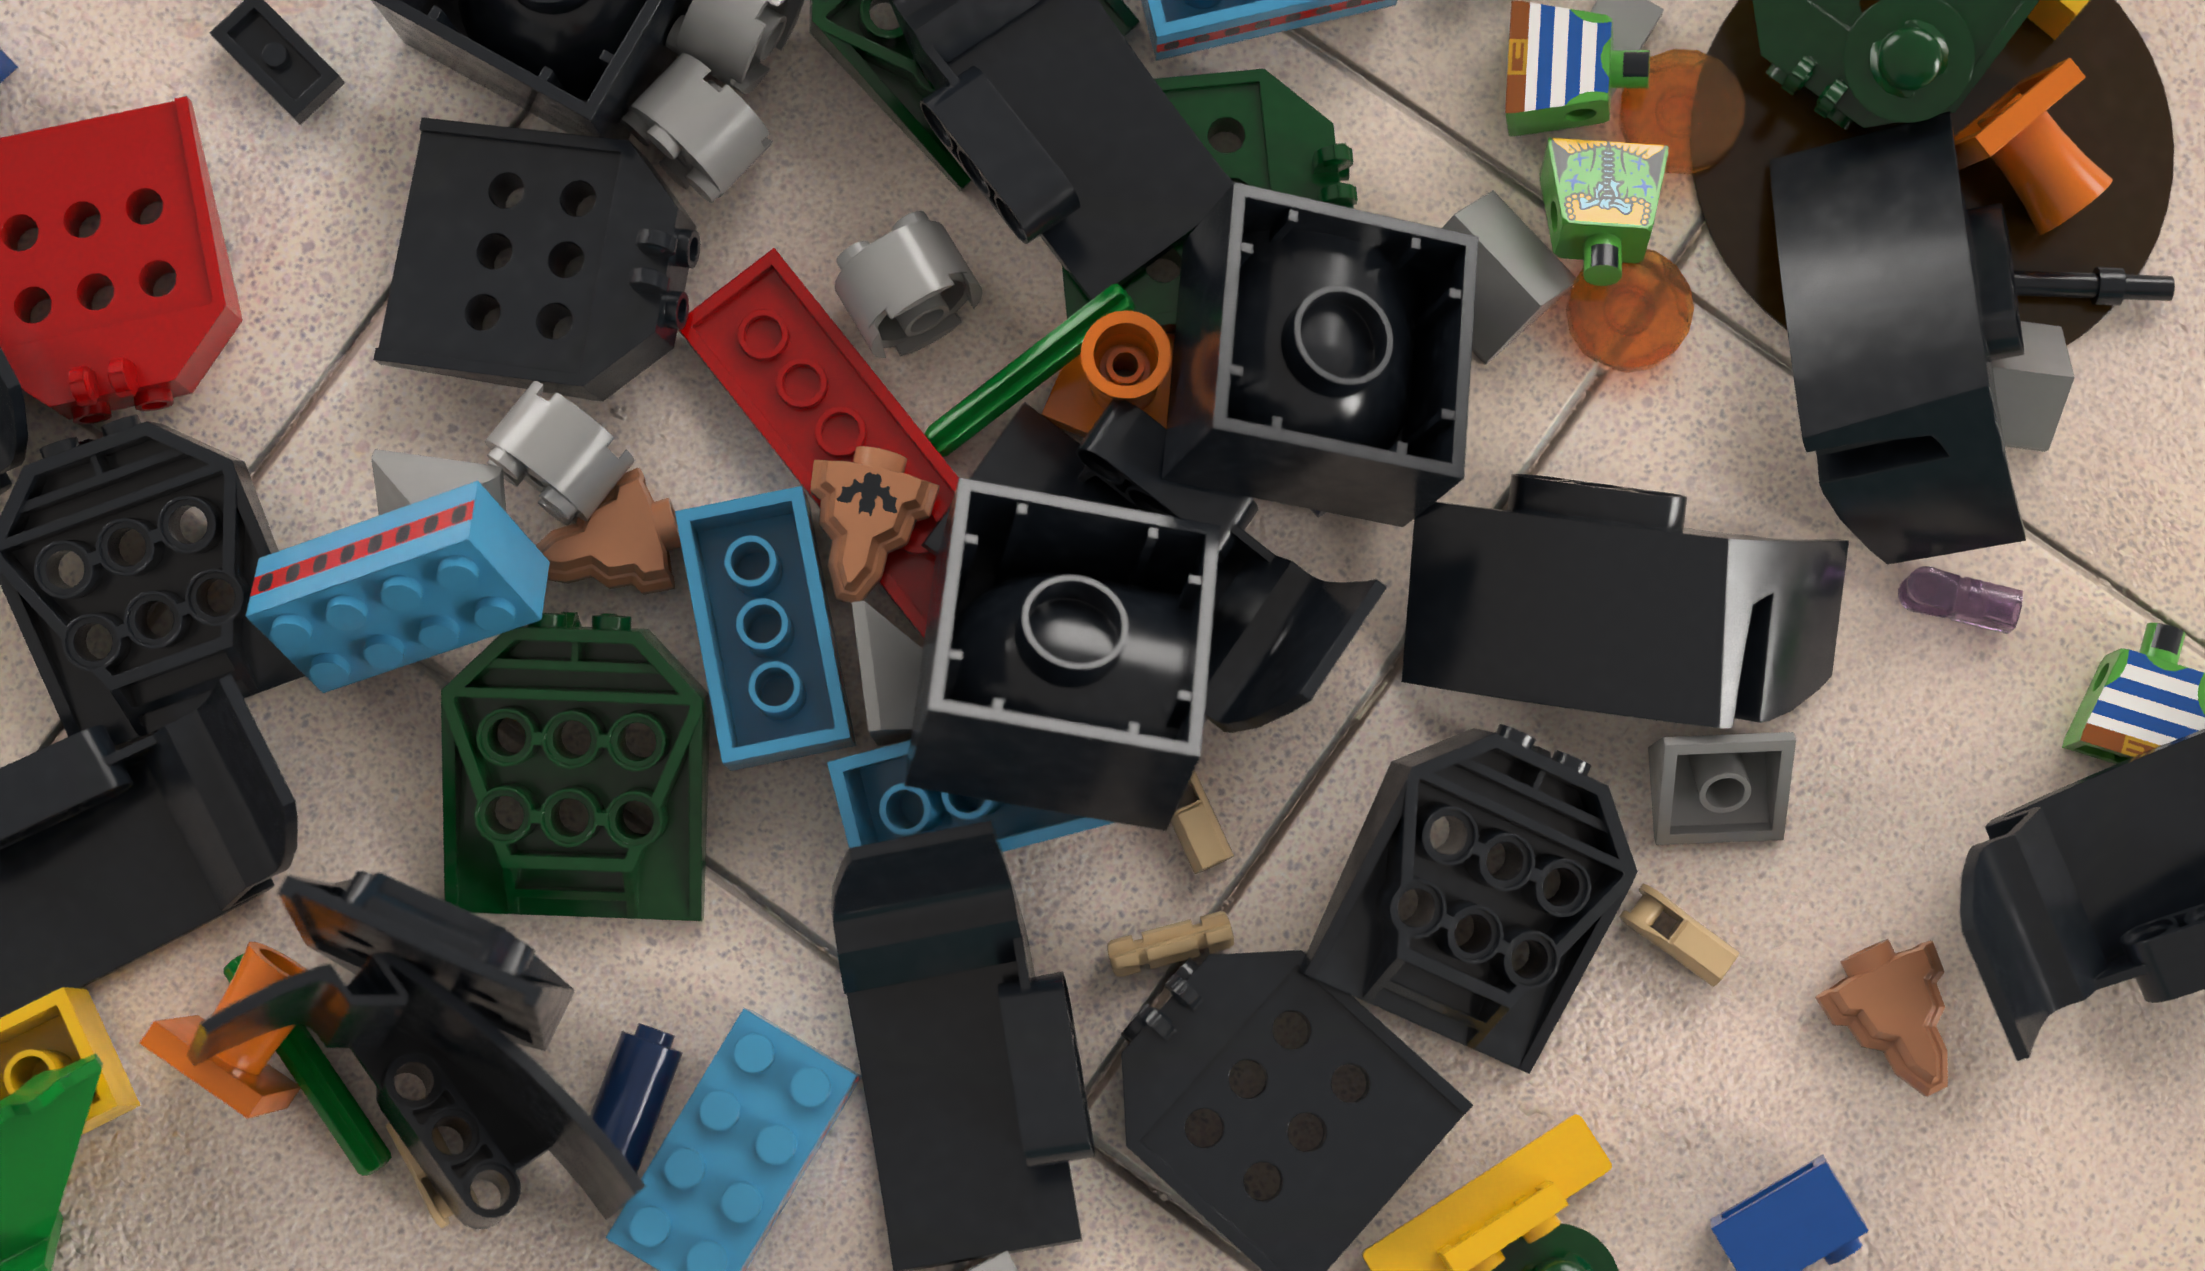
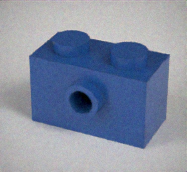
[1710,1154,1869,1271]

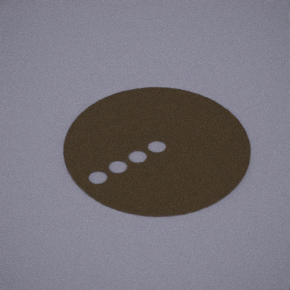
[1689,0,2174,346]

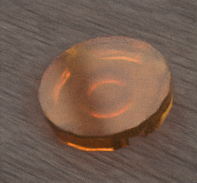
[1619,49,1745,174]
[1566,249,1694,373]

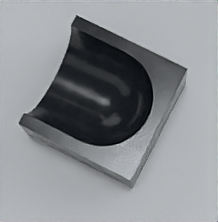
[371,0,692,140]
[1162,182,1479,527]
[904,477,1221,831]

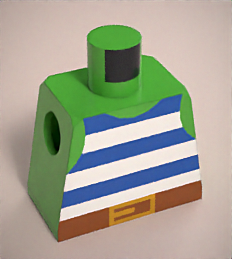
[1505,1,1650,136]
[2062,623,2205,764]

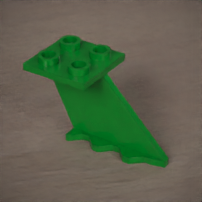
[0,1053,103,1271]

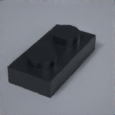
[209,0,345,125]

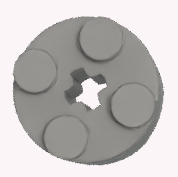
[665,0,804,94]
[621,53,772,203]
[834,211,982,358]
[485,381,635,526]

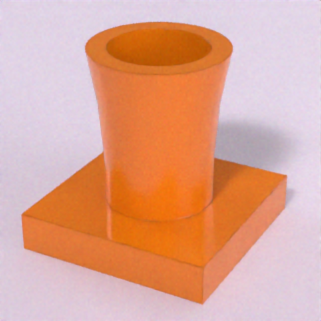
[1954,57,2113,235]
[1041,311,1175,438]
[139,941,307,1119]

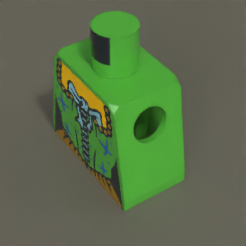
[1540,137,1668,286]

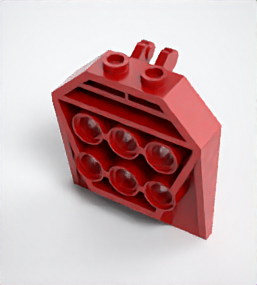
[0,96,243,425]

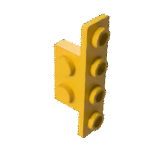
[1362,1114,1612,1271]

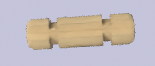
[1107,911,1234,977]

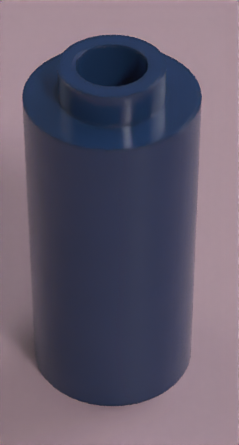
[589,1023,683,1174]

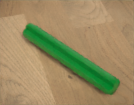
[924,284,1135,457]
[223,953,391,1176]

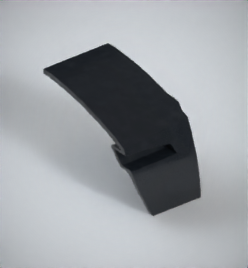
[1770,111,2026,565]
[1401,474,1849,728]
[831,820,1095,1271]

